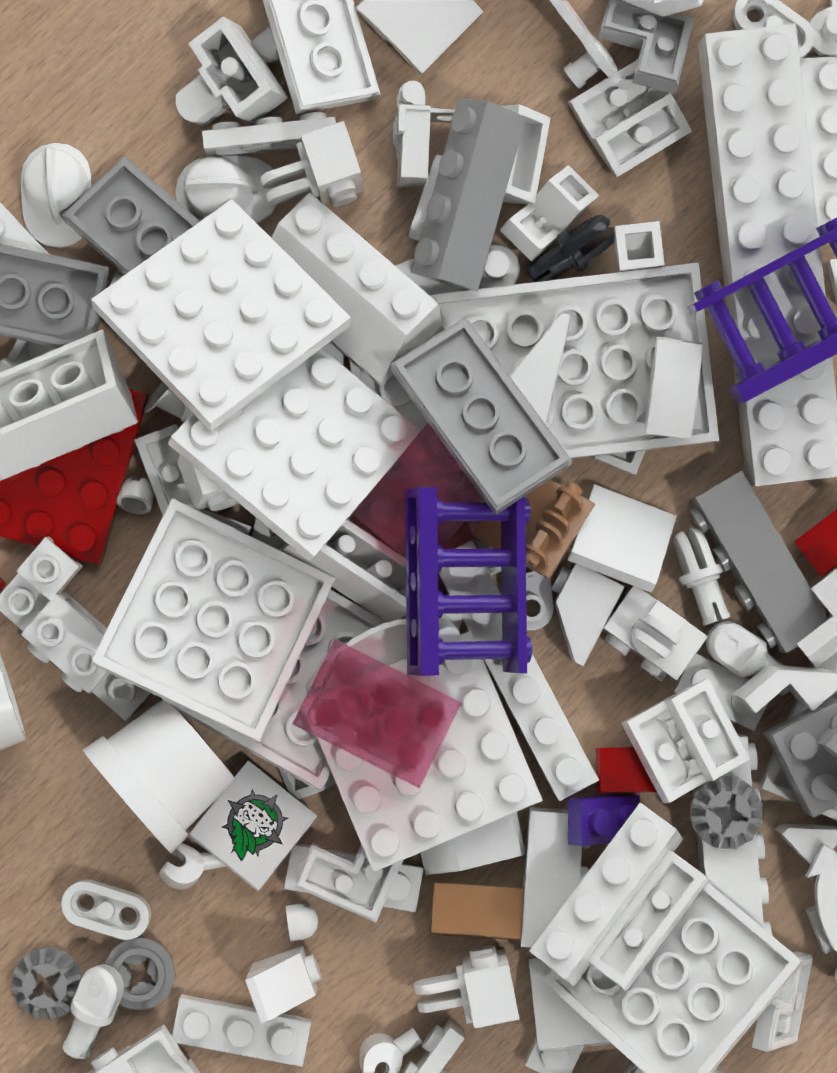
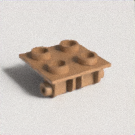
[472,480,595,579]

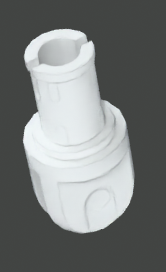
[673,528,731,626]
[706,622,789,695]
[63,964,124,1059]

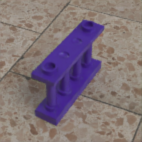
[687,217,837,404]
[405,487,532,676]

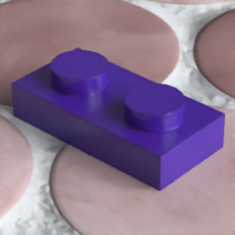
[568,794,640,846]

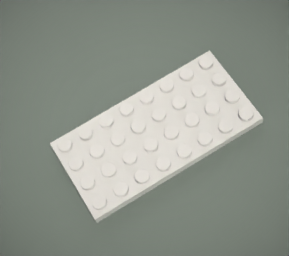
[350,263,719,481]

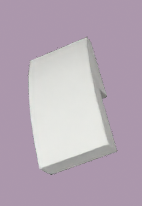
[644,337,703,439]

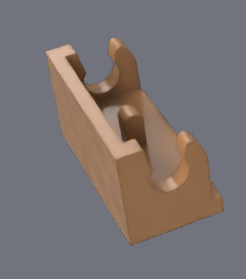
[430,882,524,941]

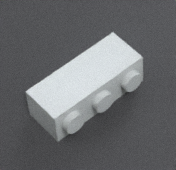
[280,520,406,622]
[519,807,590,948]

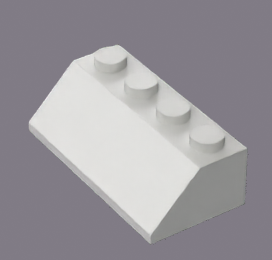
[271,192,443,386]
[0,329,138,481]

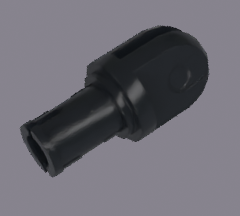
[524,215,614,282]

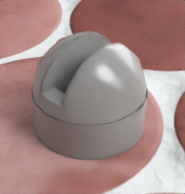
[251,27,280,63]

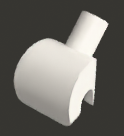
[159,843,226,890]
[359,1028,423,1073]

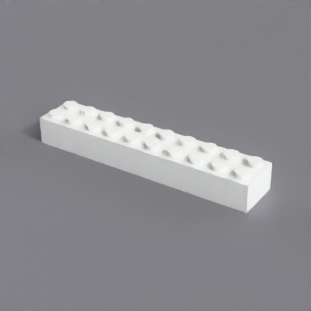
[697,23,837,486]

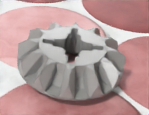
[690,776,763,849]
[105,936,176,1010]
[10,947,82,1021]

